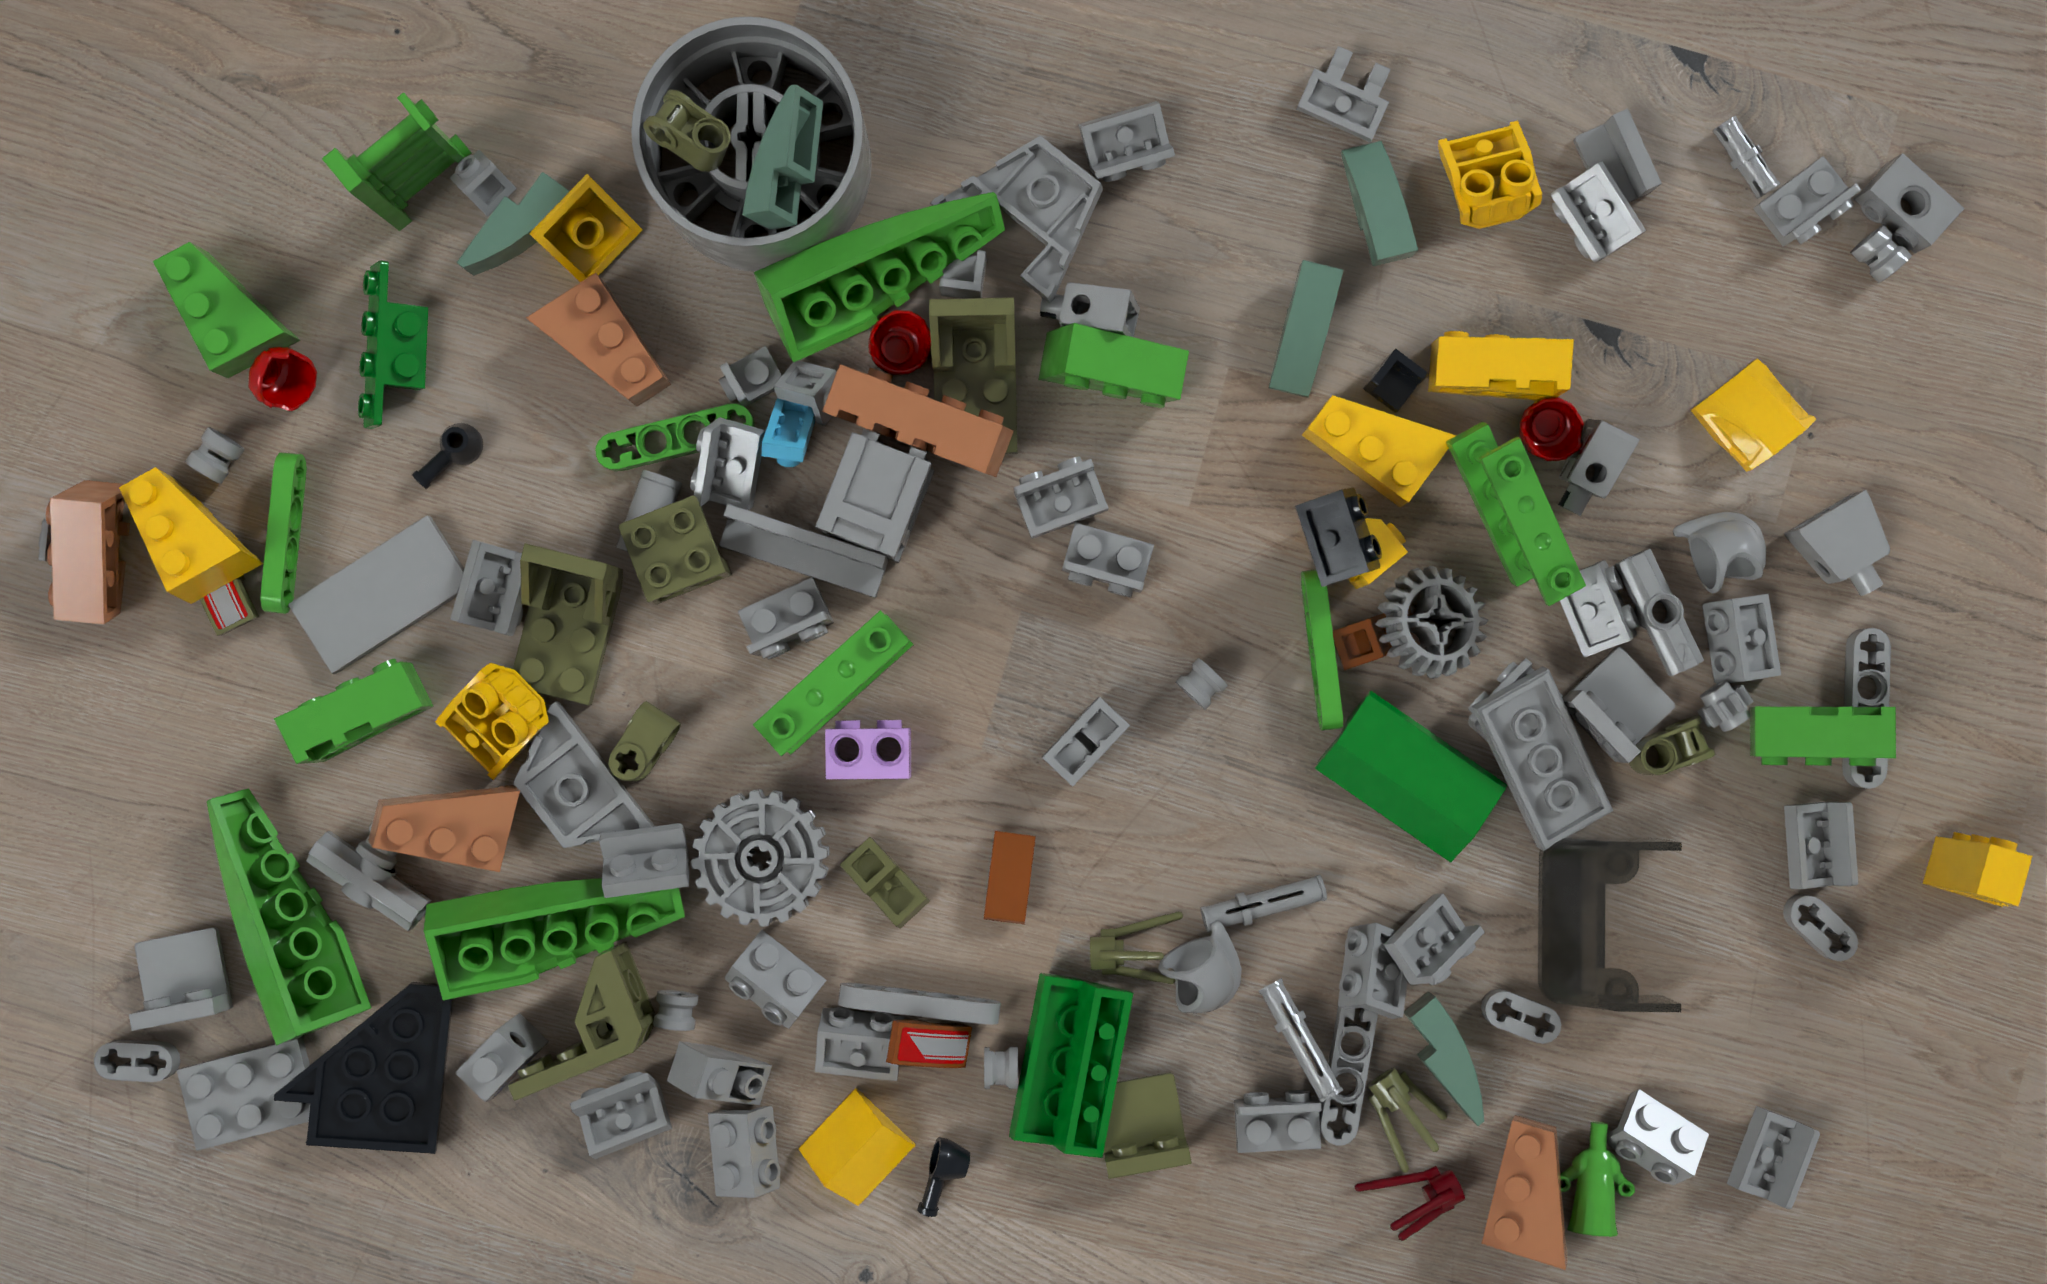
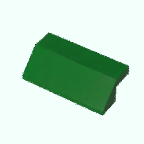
[1315,690,1507,863]
[1009,973,1134,1158]

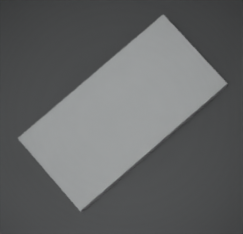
[288,515,464,674]
[1471,666,1613,851]

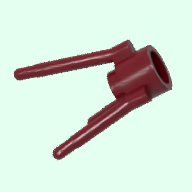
[1355,1166,1465,1241]

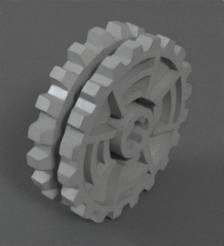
[691,789,830,927]

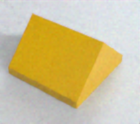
[529,174,643,283]
[799,1088,916,1206]

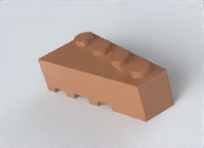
[822,364,1014,477]

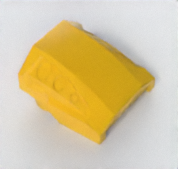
[1438,120,1543,229]
[1690,358,1816,472]
[435,663,549,780]

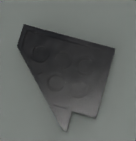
[274,982,453,1154]

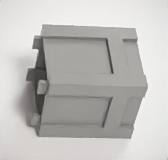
[815,429,935,563]

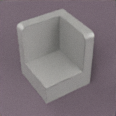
[939,250,987,299]

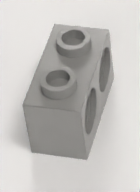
[1042,697,1130,787]

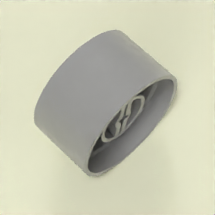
[631,17,872,272]

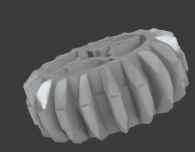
[1375,566,1489,679]

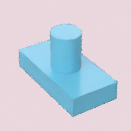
[761,398,816,467]

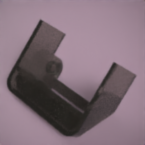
[1538,837,1682,1012]

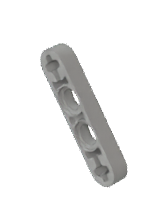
[1842,628,1891,789]
[838,983,1001,1025]
[1319,1006,1378,1146]

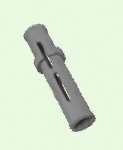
[1200,875,1327,933]
[1259,978,1343,1102]

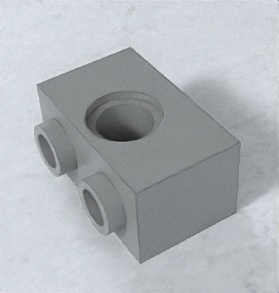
[1854,153,1965,254]

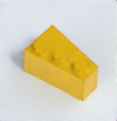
[1428,331,1574,401]
[1923,832,2033,907]

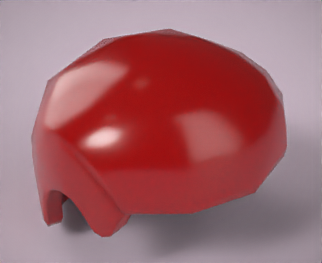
[868,310,931,375]
[248,347,317,411]
[1519,397,1584,461]

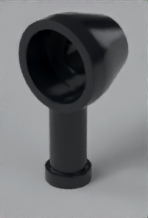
[412,423,483,489]
[917,1137,970,1217]

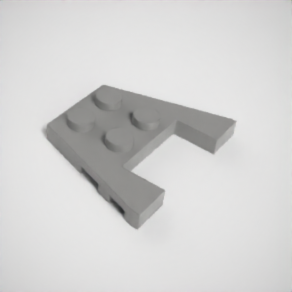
[930,136,1103,303]

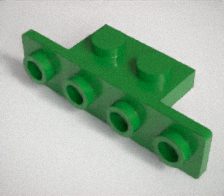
[358,260,428,429]

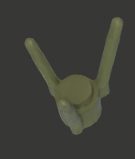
[1090,912,1183,984]
[1368,1067,1447,1173]

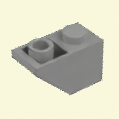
[667,1041,772,1105]

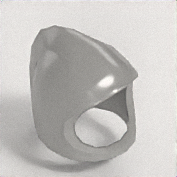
[1673,512,1766,594]
[1158,921,1242,1014]

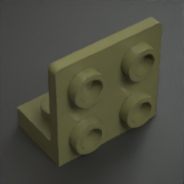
[619,496,732,605]
[1104,1072,1192,1179]

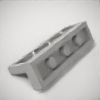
[719,504,889,598]

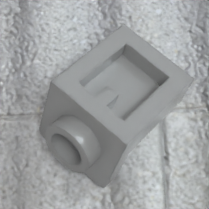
[719,346,782,407]
[773,360,837,425]

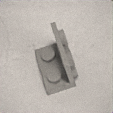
[738,577,834,660]
[1563,647,1675,763]
[129,927,233,1031]

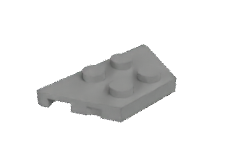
[513,702,655,848]

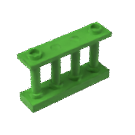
[322,92,472,231]
[1446,422,1586,606]
[753,610,914,756]

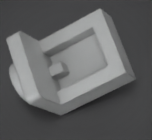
[450,150,517,217]

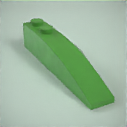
[754,192,1005,362]
[206,788,372,1046]
[424,878,685,1000]

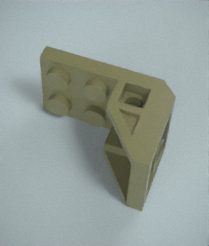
[929,298,1018,456]
[513,543,623,705]
[508,942,656,1101]

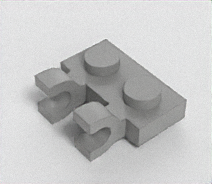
[1296,46,1391,142]

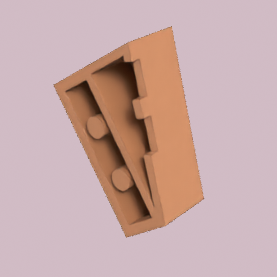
[526,273,671,406]
[46,480,130,624]
[368,785,520,872]
[1481,1115,1568,1270]

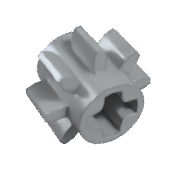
[1697,680,1754,732]

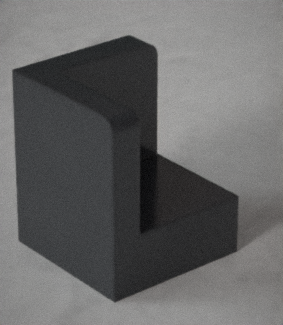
[1363,349,1428,413]

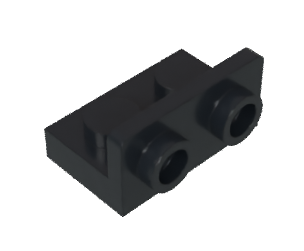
[1295,487,1382,587]

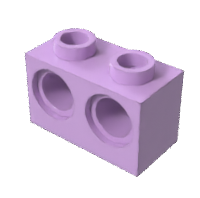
[825,720,911,779]

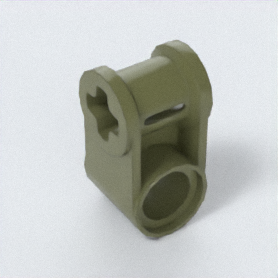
[643,90,731,172]
[609,701,681,782]
[1629,715,1716,775]

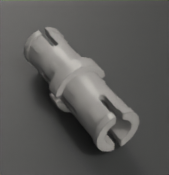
[1713,115,1780,199]

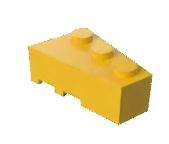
[1302,395,1456,507]
[119,467,264,604]

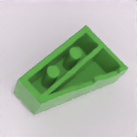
[153,242,300,378]
[1038,323,1189,408]
[274,659,434,764]
[1750,706,1896,766]

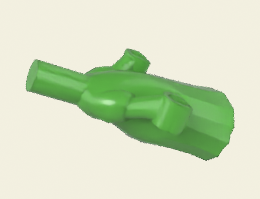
[1560,1122,1635,1237]

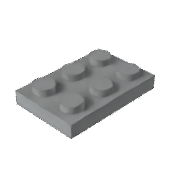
[177,1036,311,1151]

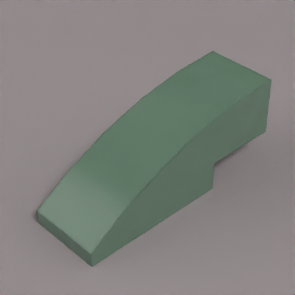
[742,84,823,230]
[1341,141,1418,266]
[457,172,570,276]
[1268,260,1343,398]
[1404,992,1484,1126]

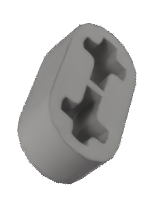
[1783,894,1858,961]
[1481,989,1562,1044]
[94,1039,181,1082]

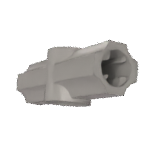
[1615,548,1704,676]
[306,831,432,931]

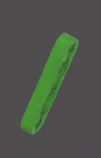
[595,403,755,472]
[260,452,307,614]
[1301,569,1343,731]

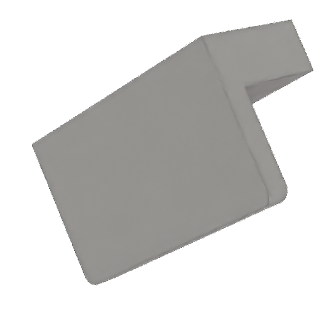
[1573,109,1662,202]

